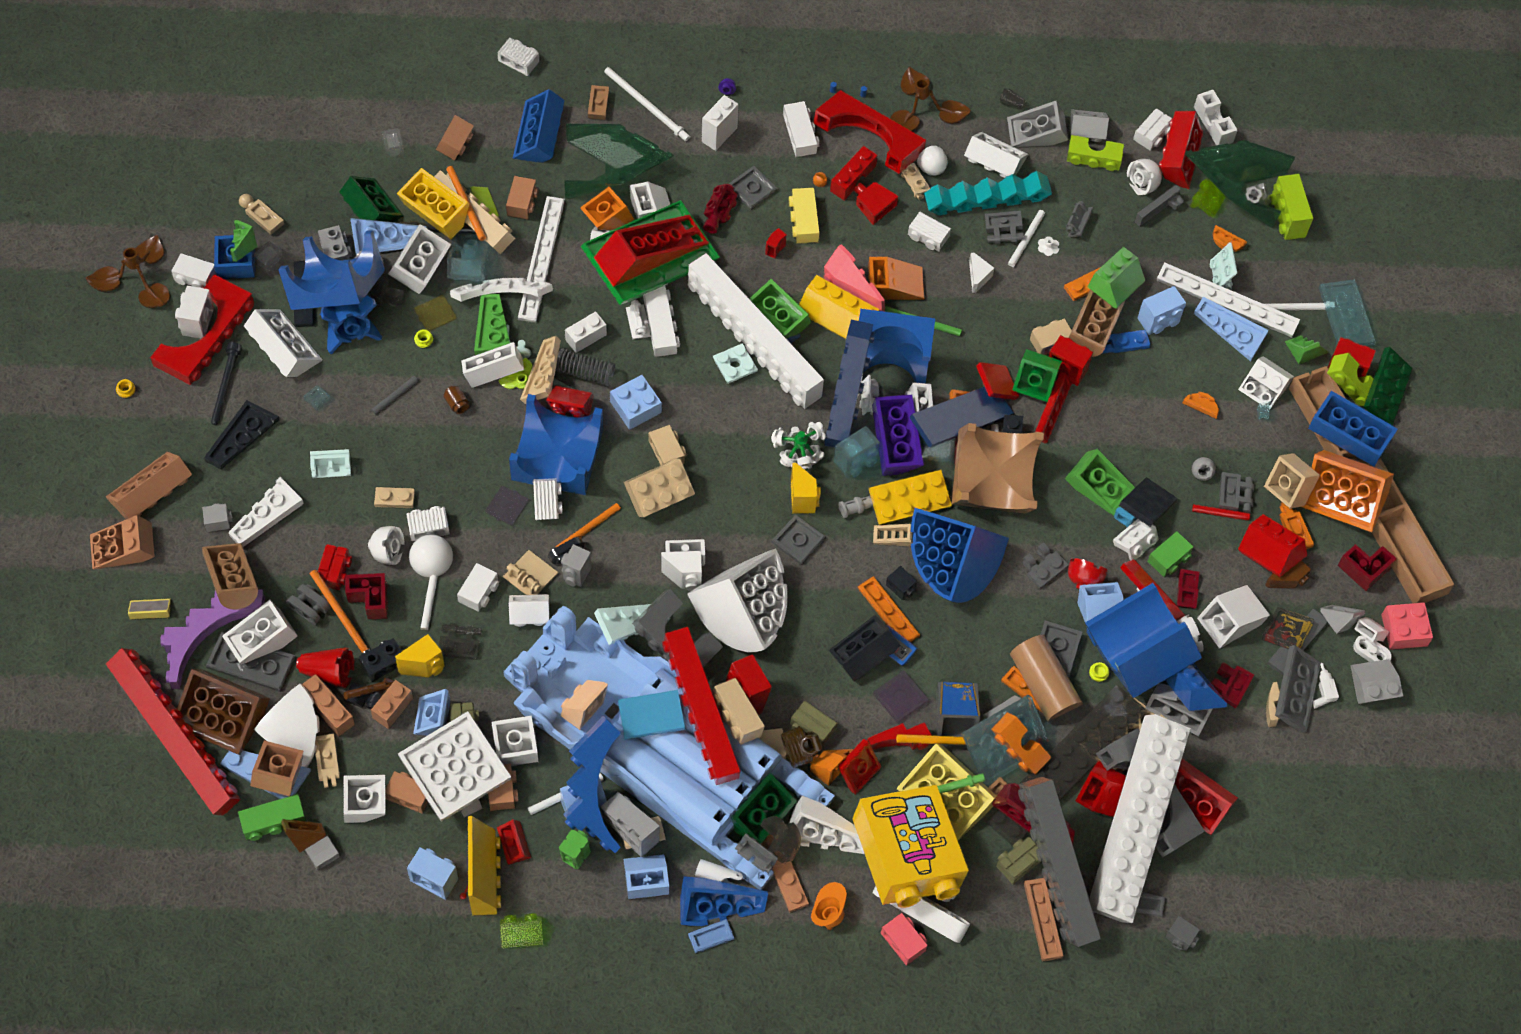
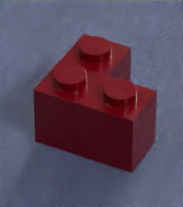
[1337,544,1397,591]
[345,573,387,619]

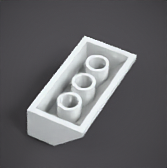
[244,309,322,377]

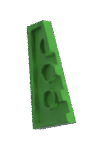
[474,294,510,355]

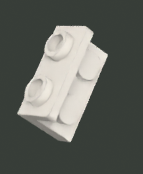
[1113,519,1159,560]

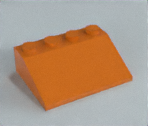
[1301,450,1394,532]

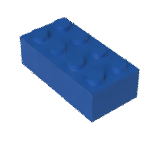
[1308,391,1398,467]

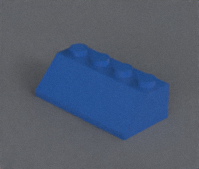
[513,89,565,163]
[1165,663,1227,711]

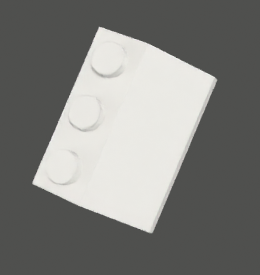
[964,132,1028,178]

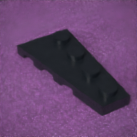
[204,400,279,469]

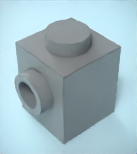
[202,503,233,532]

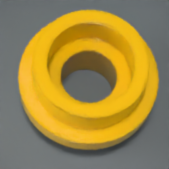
[116,379,135,398]

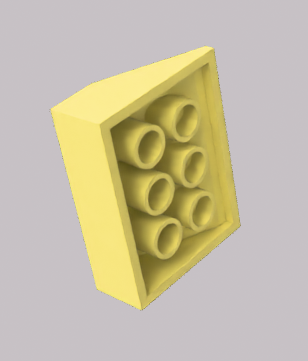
[897,744,997,841]

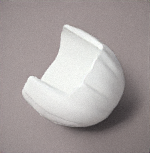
[917,146,948,176]

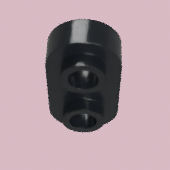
[548,536,585,564]

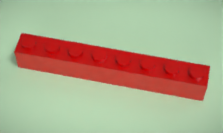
[662,627,740,786]

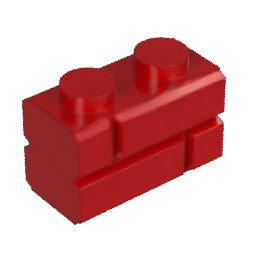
[318,544,352,590]

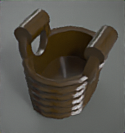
[781,726,823,768]

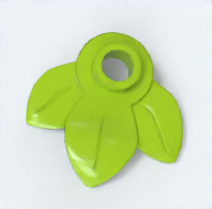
[499,358,533,389]

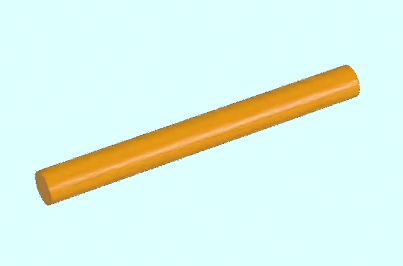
[896,734,974,745]

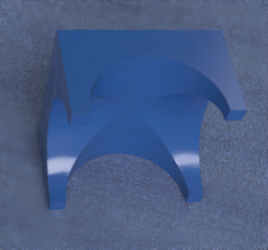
[278,230,385,310]
[859,308,935,384]
[509,394,603,495]

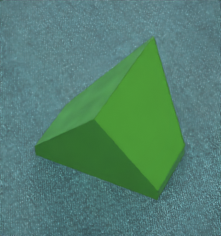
[231,220,257,262]
[1285,335,1329,364]

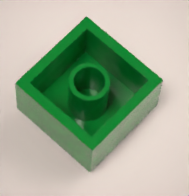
[1012,349,1062,402]

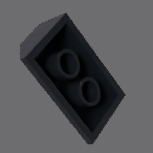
[829,615,901,682]

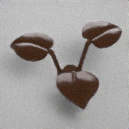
[890,67,971,131]
[85,235,170,308]

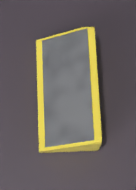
[128,599,170,619]

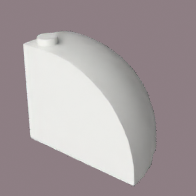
[687,549,787,652]

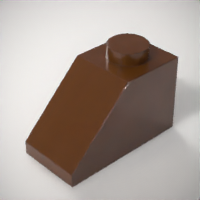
[1265,561,1311,589]

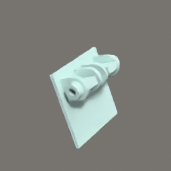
[1210,242,1237,290]

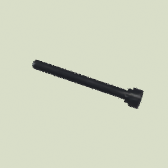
[211,342,242,425]

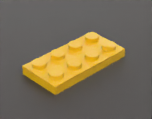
[869,470,952,525]

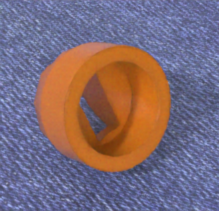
[813,172,827,187]

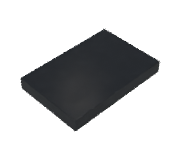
[1119,477,1177,527]

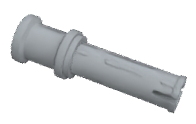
[839,496,873,518]

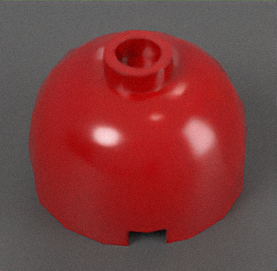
[1068,558,1108,590]

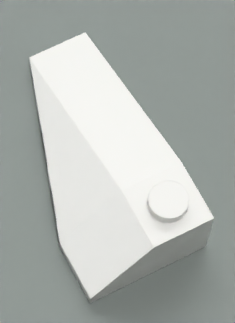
[784,796,864,854]

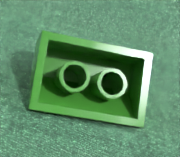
[1087,247,1145,309]
[749,279,811,339]

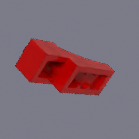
[867,722,932,750]

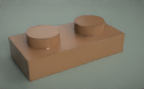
[588,85,609,120]

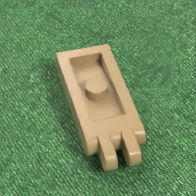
[315,734,340,788]

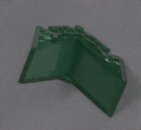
[564,123,674,199]
[1184,140,1295,228]

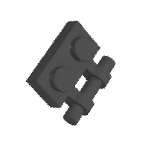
[985,211,1024,244]
[1218,472,1254,513]

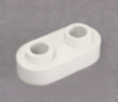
[1353,635,1391,662]

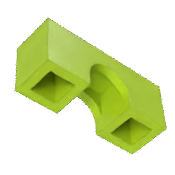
[1067,135,1124,171]
[1327,353,1373,406]

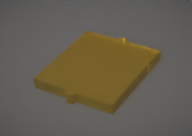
[414,295,457,331]

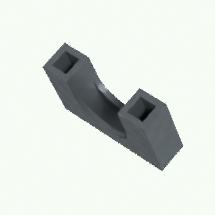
[632,589,723,667]

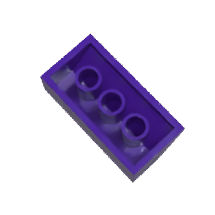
[872,395,923,476]

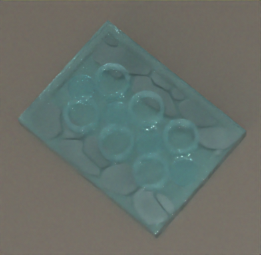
[961,695,1052,786]

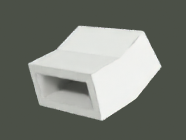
[1355,617,1389,642]

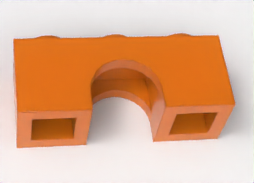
[991,712,1051,774]

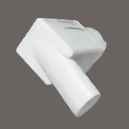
[1313,663,1339,709]

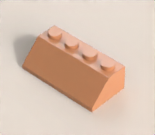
[106,452,192,519]

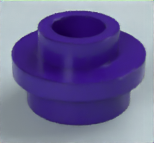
[718,78,736,95]

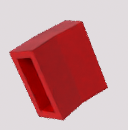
[765,228,787,259]

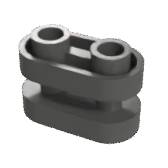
[286,584,331,625]

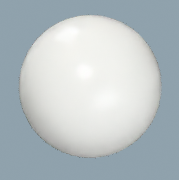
[409,535,453,577]

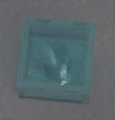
[834,426,880,479]

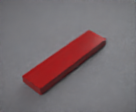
[1035,372,1072,443]
[1120,559,1185,621]

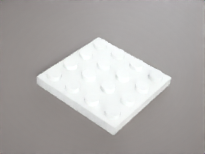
[398,711,511,822]

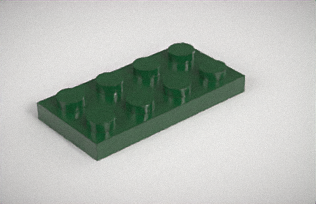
[1364,347,1413,426]

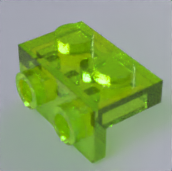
[1190,176,1229,217]
[500,913,543,948]

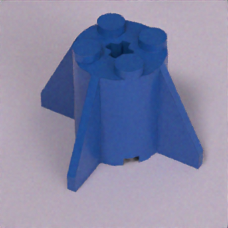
[320,295,382,354]

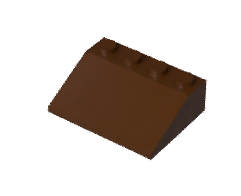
[177,669,270,755]

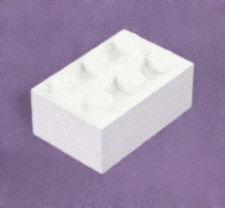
[388,224,451,294]

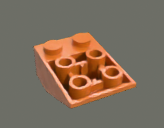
[868,257,924,300]

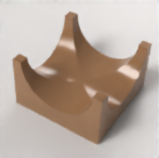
[951,423,1044,513]

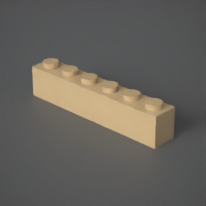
[434,170,515,254]

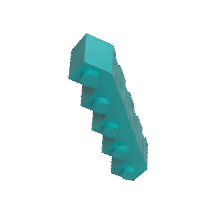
[924,171,1052,215]

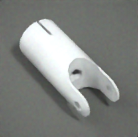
[695,859,743,885]

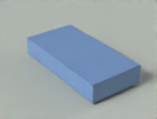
[688,919,734,954]

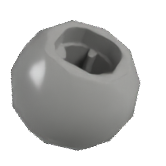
[1192,457,1216,481]

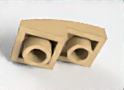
[1266,682,1280,727]

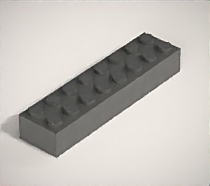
[1018,777,1101,947]

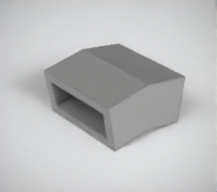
[305,836,340,871]

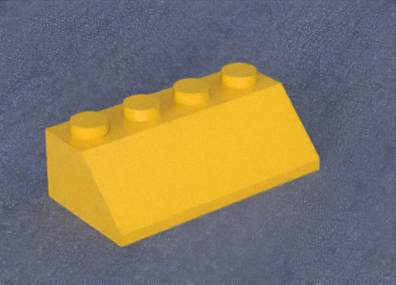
[397,168,469,239]
[799,275,879,339]

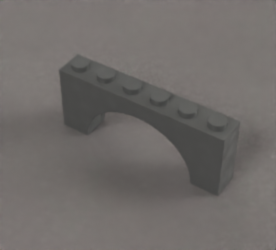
[1096,728,1204,858]

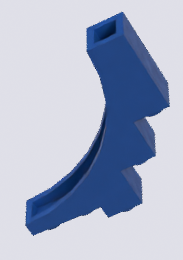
[563,716,621,853]

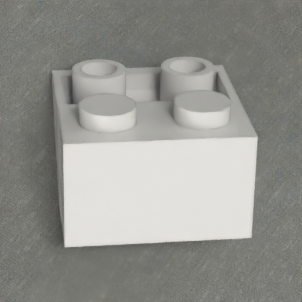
[630,182,670,219]
[1238,356,1294,410]

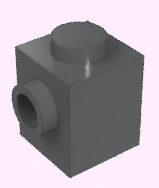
[1165,916,1200,951]

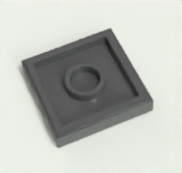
[729,166,778,210]
[771,515,825,565]

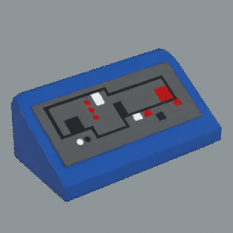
[886,625,918,666]

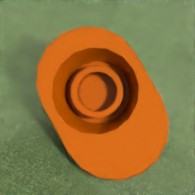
[811,882,847,930]

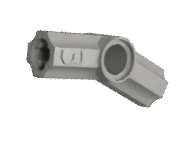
[1246,183,1271,209]

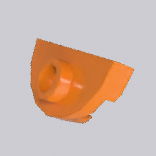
[1213,225,1247,252]
[1182,392,1219,419]

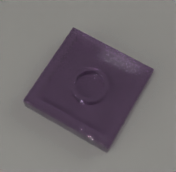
[873,670,928,723]

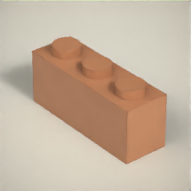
[302,674,355,737]

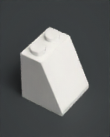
[1197,585,1270,648]

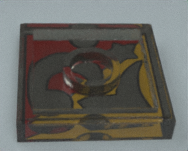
[1262,607,1314,649]

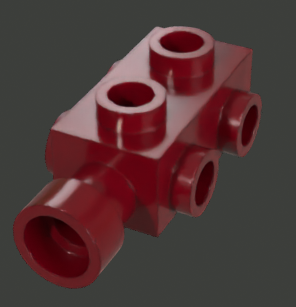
[703,184,738,234]

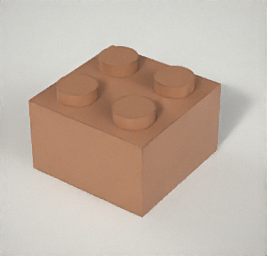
[250,740,304,796]

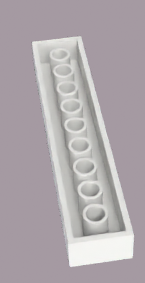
[688,254,824,409]
[1089,714,1191,923]

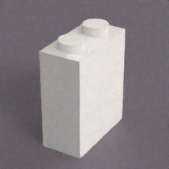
[702,95,738,151]

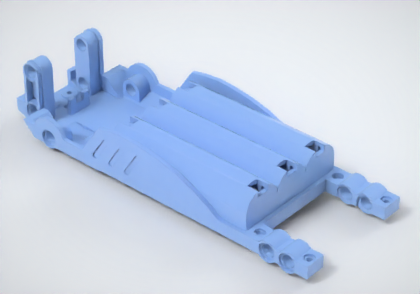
[504,606,835,890]

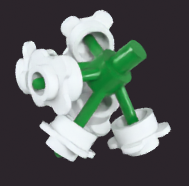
[772,422,826,471]

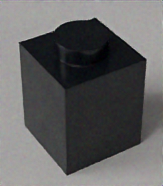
[886,566,917,600]

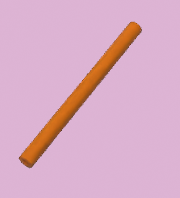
[446,166,486,241]
[309,569,369,653]

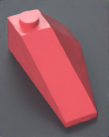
[824,244,885,312]

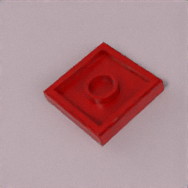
[976,362,1019,400]
[838,739,881,795]

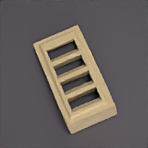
[873,524,913,546]

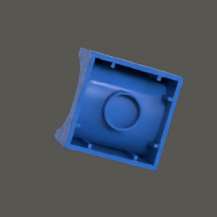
[1085,583,1202,698]

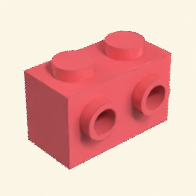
[881,913,927,966]

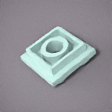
[713,343,758,384]

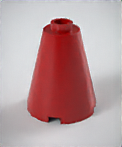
[296,647,354,687]

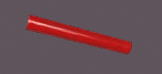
[1192,504,1250,521]

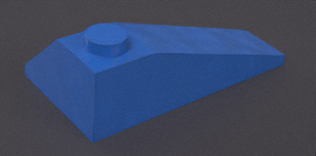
[680,877,768,926]

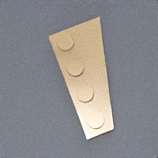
[520,336,561,404]

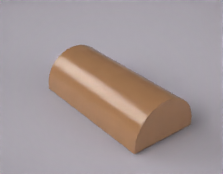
[1069,290,1125,357]
[202,543,258,610]
[1010,635,1083,722]

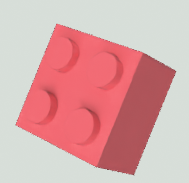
[1382,602,1433,650]

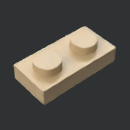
[374,487,415,508]

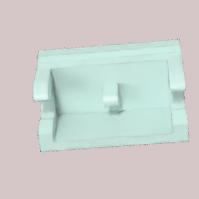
[310,449,351,478]

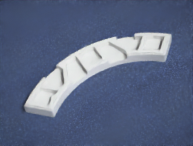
[450,278,553,302]

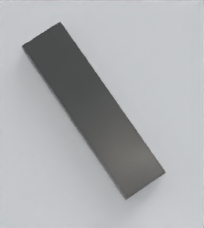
[1267,609,1328,675]

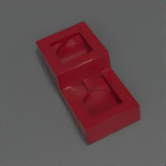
[1176,569,1200,609]

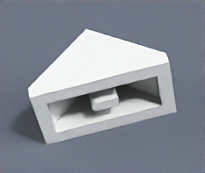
[969,253,994,293]

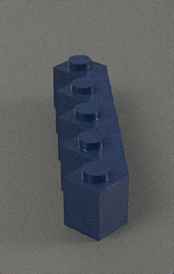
[825,319,876,450]

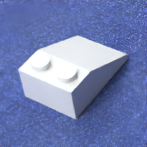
[222,600,297,665]

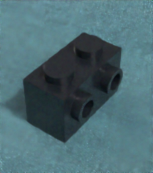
[359,638,402,682]

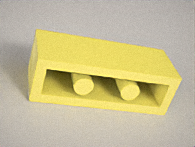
[789,188,819,243]

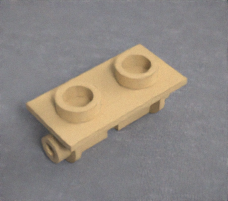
[901,163,930,200]

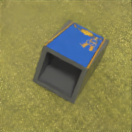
[936,682,980,745]

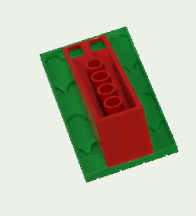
[581,200,720,305]

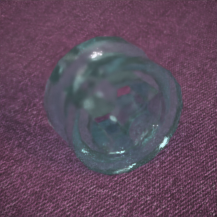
[1257,403,1269,420]

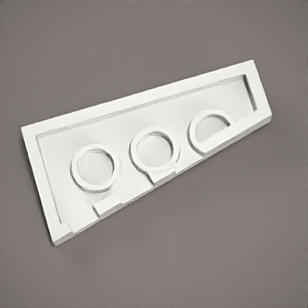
[229,477,304,547]

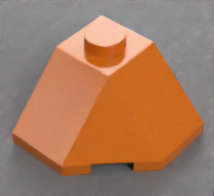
[810,749,853,786]

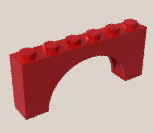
[813,90,926,174]
[150,274,254,385]

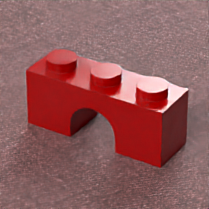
[830,146,878,201]

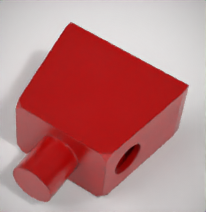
[854,182,898,225]

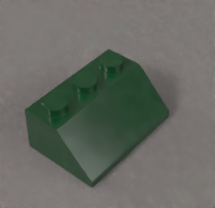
[339,176,404,223]
[731,773,797,845]

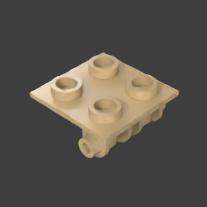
[503,550,558,595]

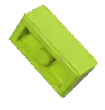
[470,186,499,217]

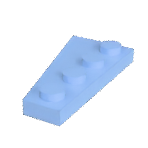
[351,218,426,255]
[1194,297,1269,362]
[220,751,311,799]

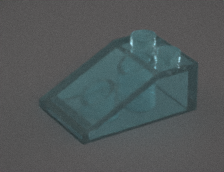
[447,233,490,282]

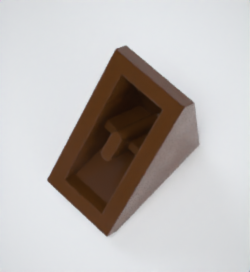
[281,819,326,852]

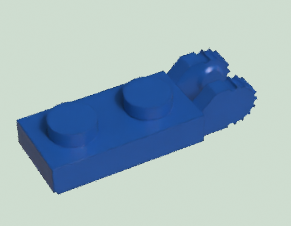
[1102,330,1150,354]

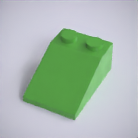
[1065,449,1135,515]

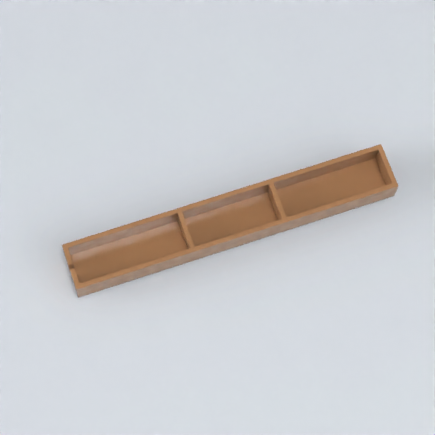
[1289,366,1454,603]

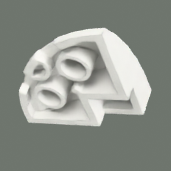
[254,684,319,768]

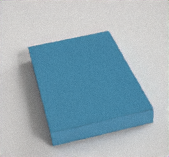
[618,690,685,740]

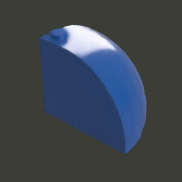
[911,508,1009,603]

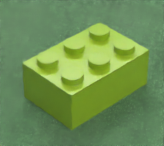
[1270,174,1313,240]

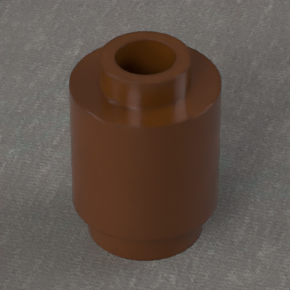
[443,386,469,414]

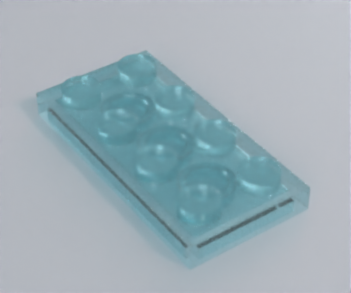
[1319,280,1375,346]

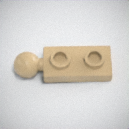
[239,194,284,235]

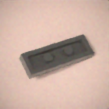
[1135,185,1184,227]

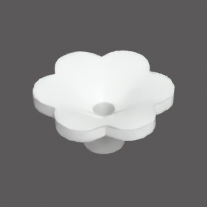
[1038,237,1059,256]

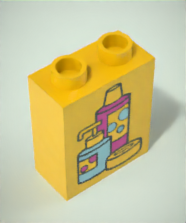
[852,785,969,908]

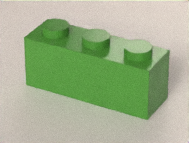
[238,794,306,841]

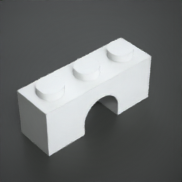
[1194,90,1237,147]

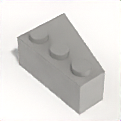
[1145,683,1213,736]
[600,792,660,857]

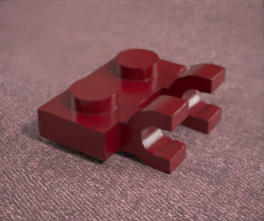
[1211,662,1254,708]

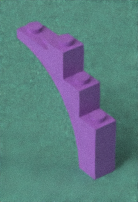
[161,590,265,689]

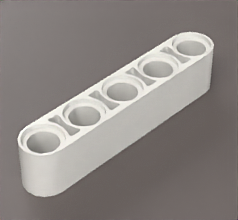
[873,886,970,943]

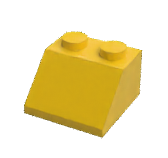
[791,463,820,514]
[395,634,445,678]

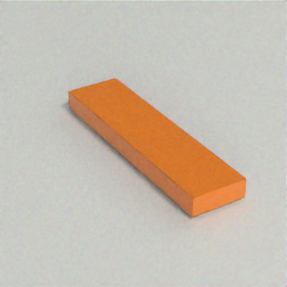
[858,576,920,642]

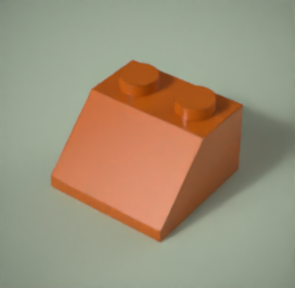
[580,187,634,230]

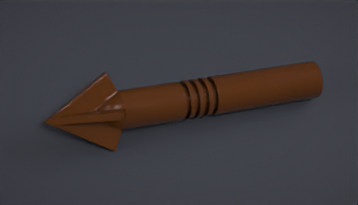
[344,678,394,700]

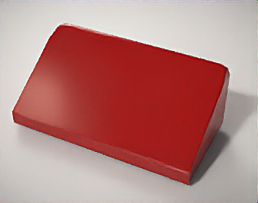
[497,819,531,865]

